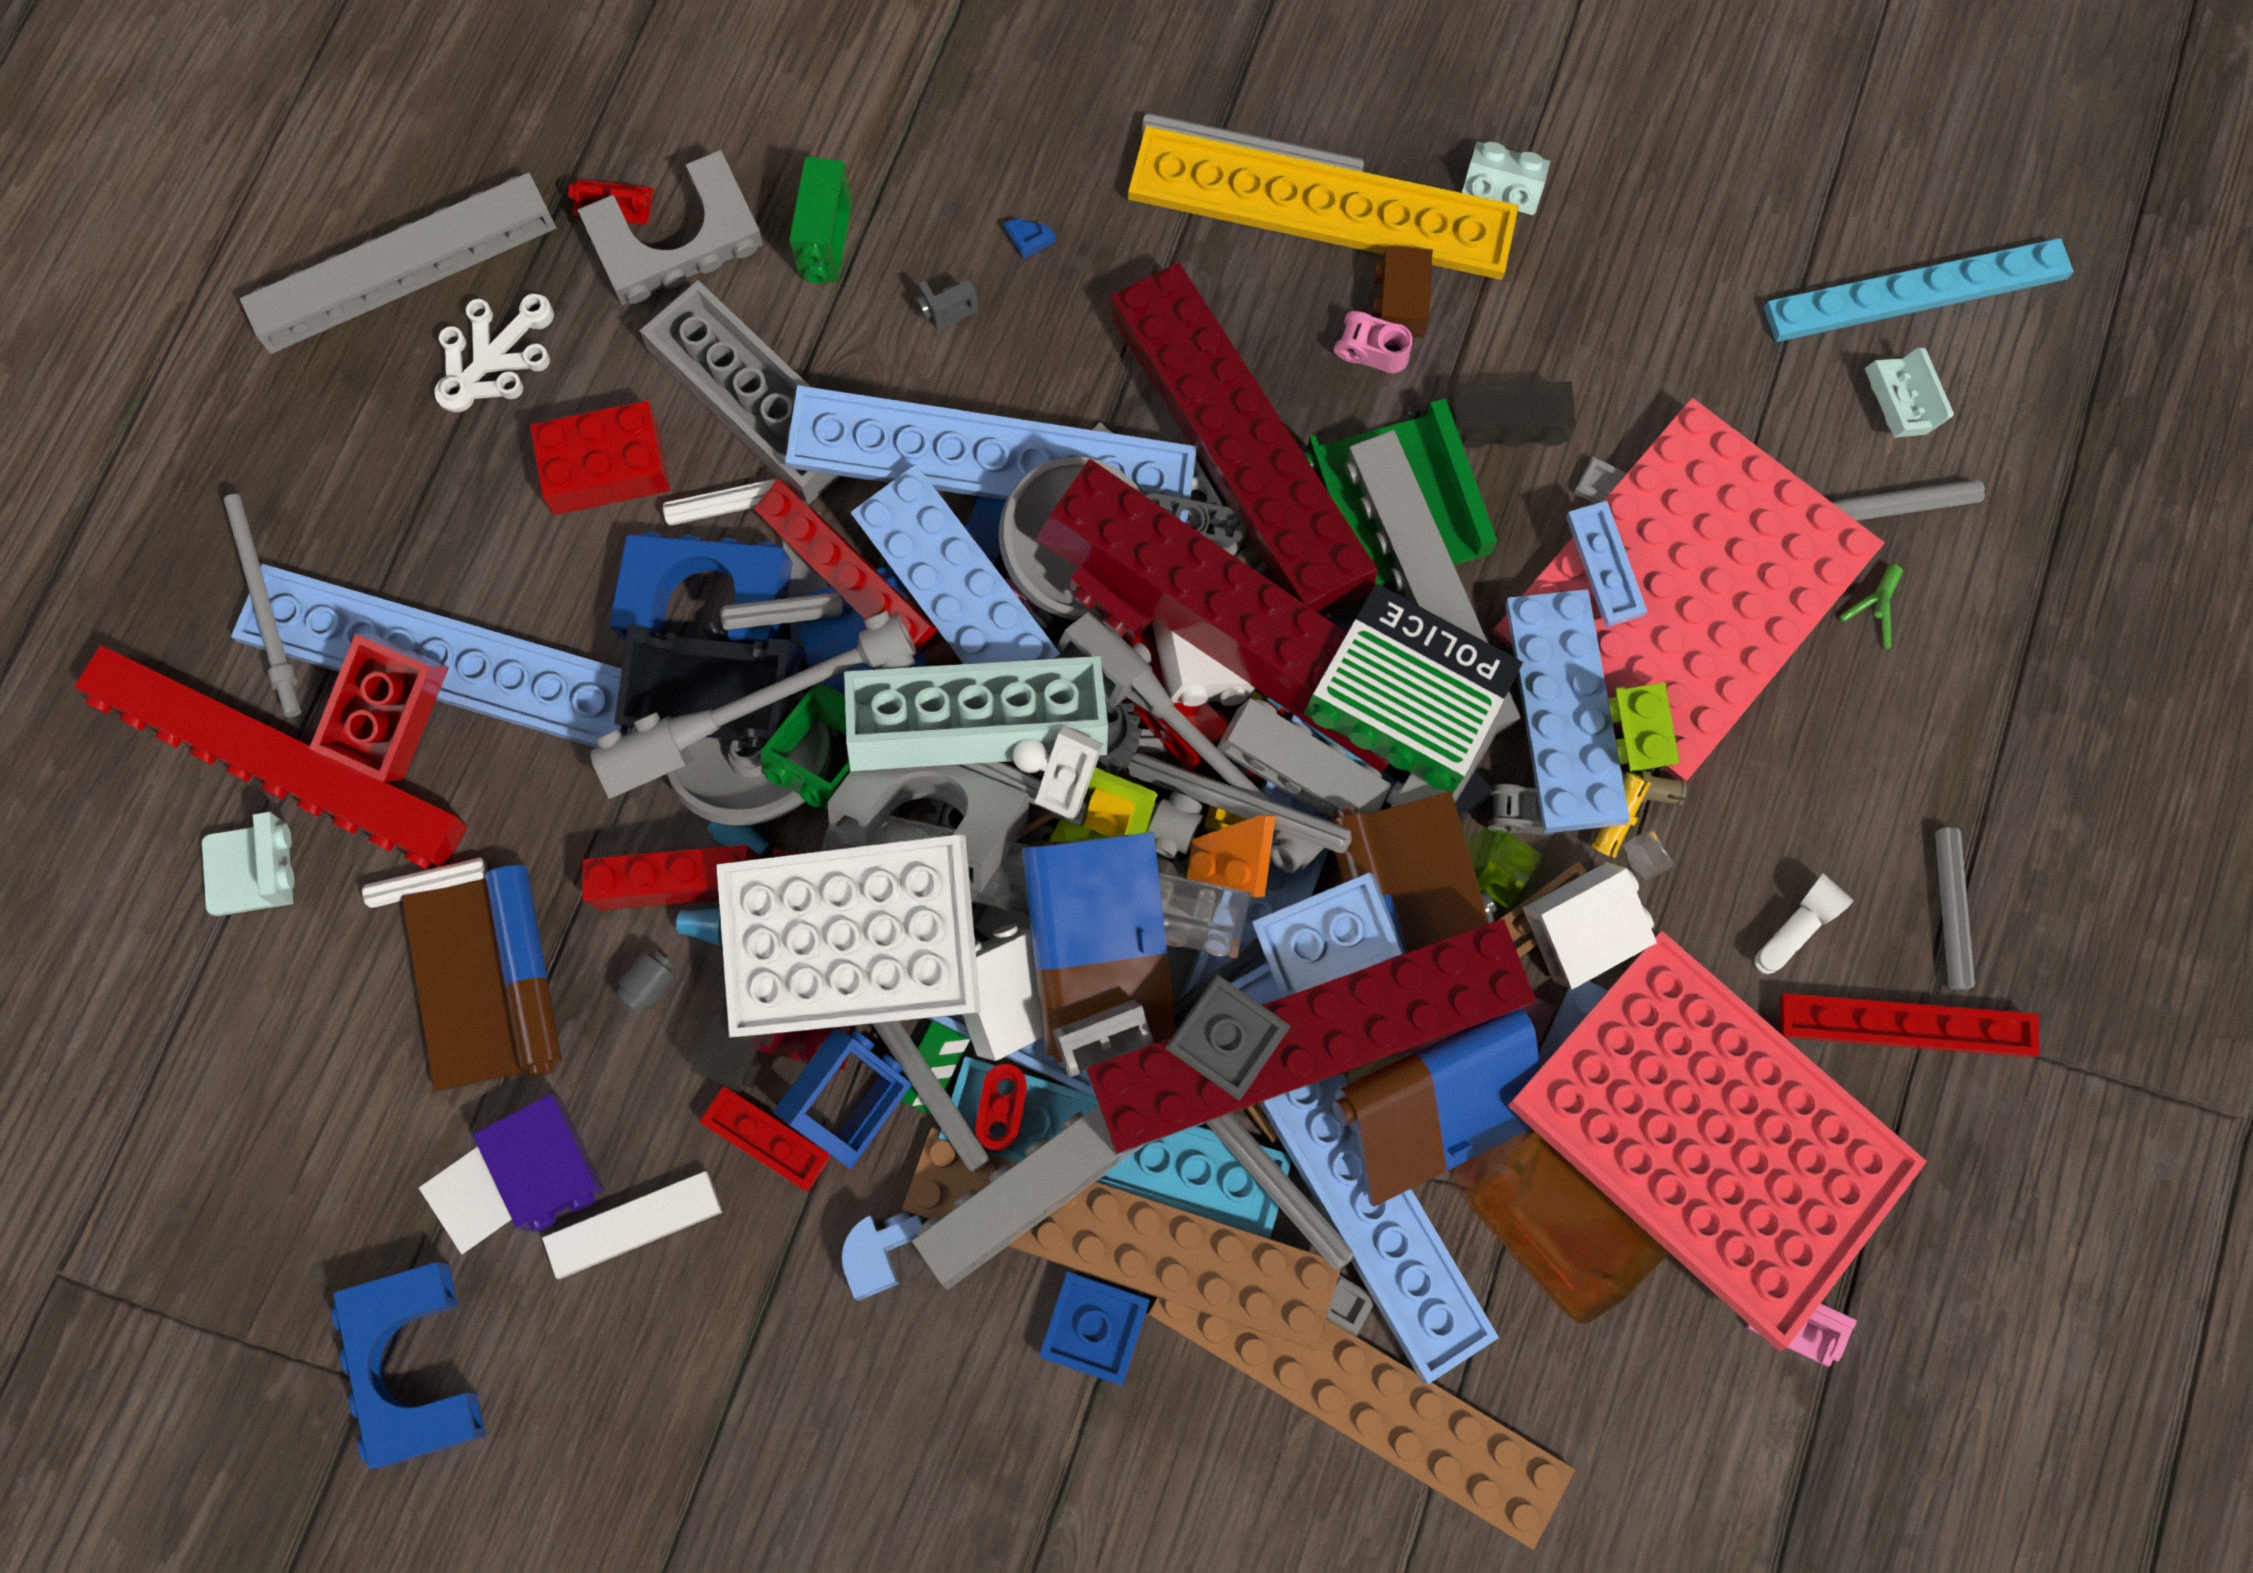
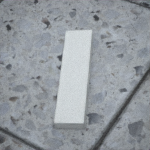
[542,1171,723,1280]

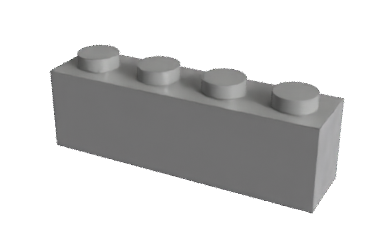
[1217,698,1392,820]

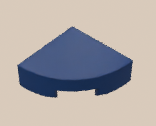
[1003,219,1056,259]

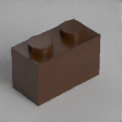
[1372,246,1433,338]

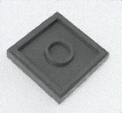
[1165,974,1291,1101]

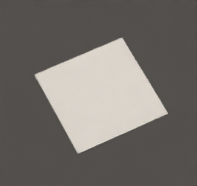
[419,1146,512,1254]

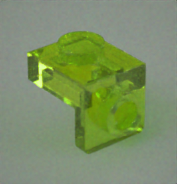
[1477,833,1543,907]

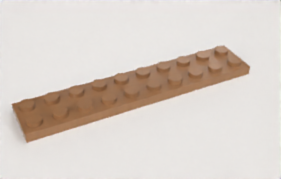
[902,1128,1341,1351]
[1148,1298,1575,1550]

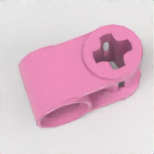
[1334,311,1413,373]

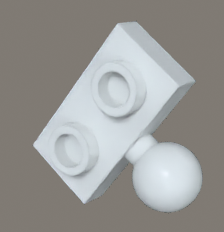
[1013,726,1103,820]

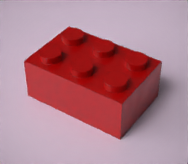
[530,400,671,515]
[309,633,449,782]

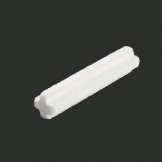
[663,479,776,526]
[362,858,488,908]

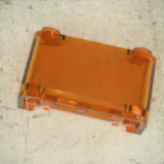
[1468,1131,1669,1324]

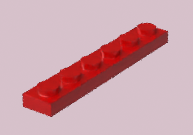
[753,478,937,658]
[1779,993,2040,1058]

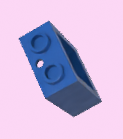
[772,1028,912,1169]

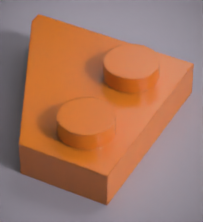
[1187,814,1276,897]

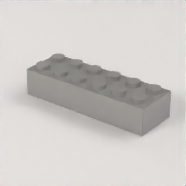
[639,280,840,504]

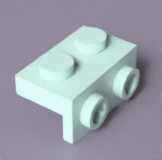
[1462,141,1550,215]
[1865,348,1954,438]

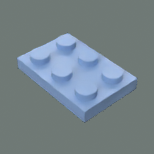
[1252,873,1405,998]

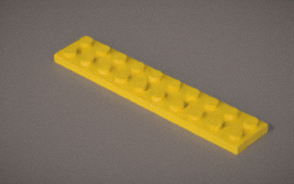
[1128,126,1519,280]

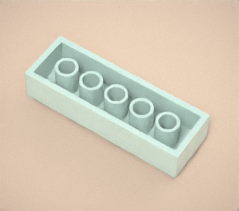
[844,656,1108,771]

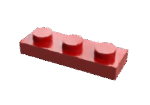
[699,1086,832,1193]

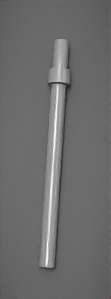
[224,494,301,717]

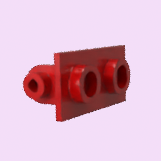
[568,179,654,225]

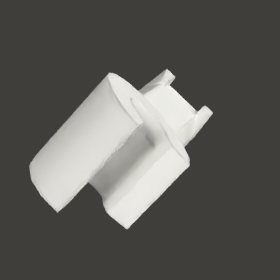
[1754,873,1853,974]

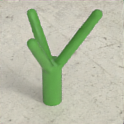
[1839,564,1903,649]

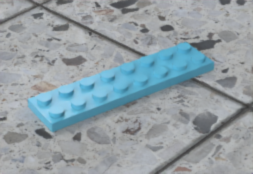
[938,1057,1292,1239]

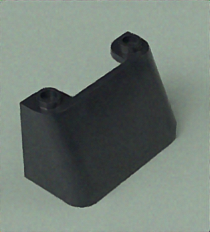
[614,625,806,750]

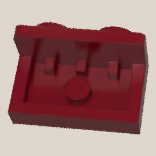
[1070,565,1153,642]

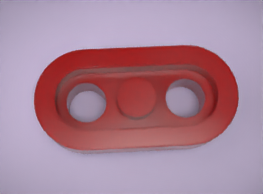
[975,1064,1027,1152]

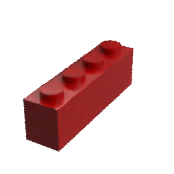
[1122,630,1229,772]
[582,845,761,911]

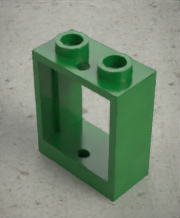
[789,157,853,284]
[761,682,850,810]

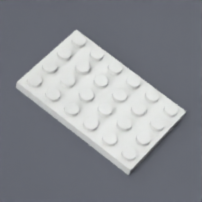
[717,835,981,1038]

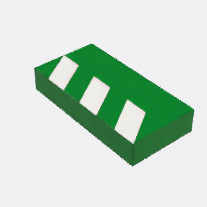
[901,1021,971,1117]

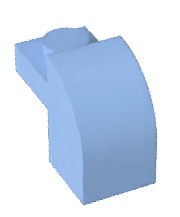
[842,1212,923,1301]

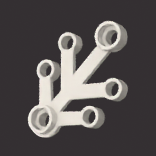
[435,294,554,412]

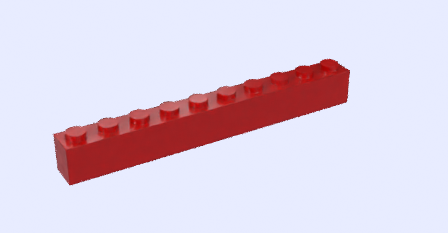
[74,645,468,870]

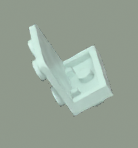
[202,812,295,916]

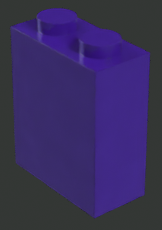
[473,1093,605,1233]

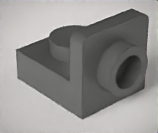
[915,279,979,330]

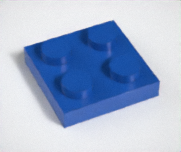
[1039,1272,1150,1386]

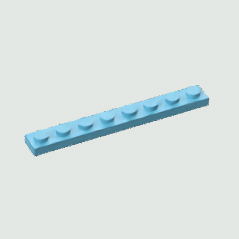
[1764,238,2074,342]

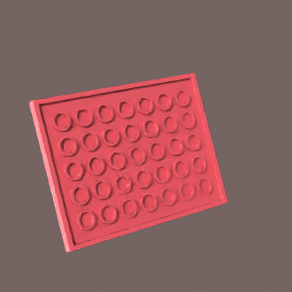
[1492,398,1885,782]
[1507,930,1927,1352]

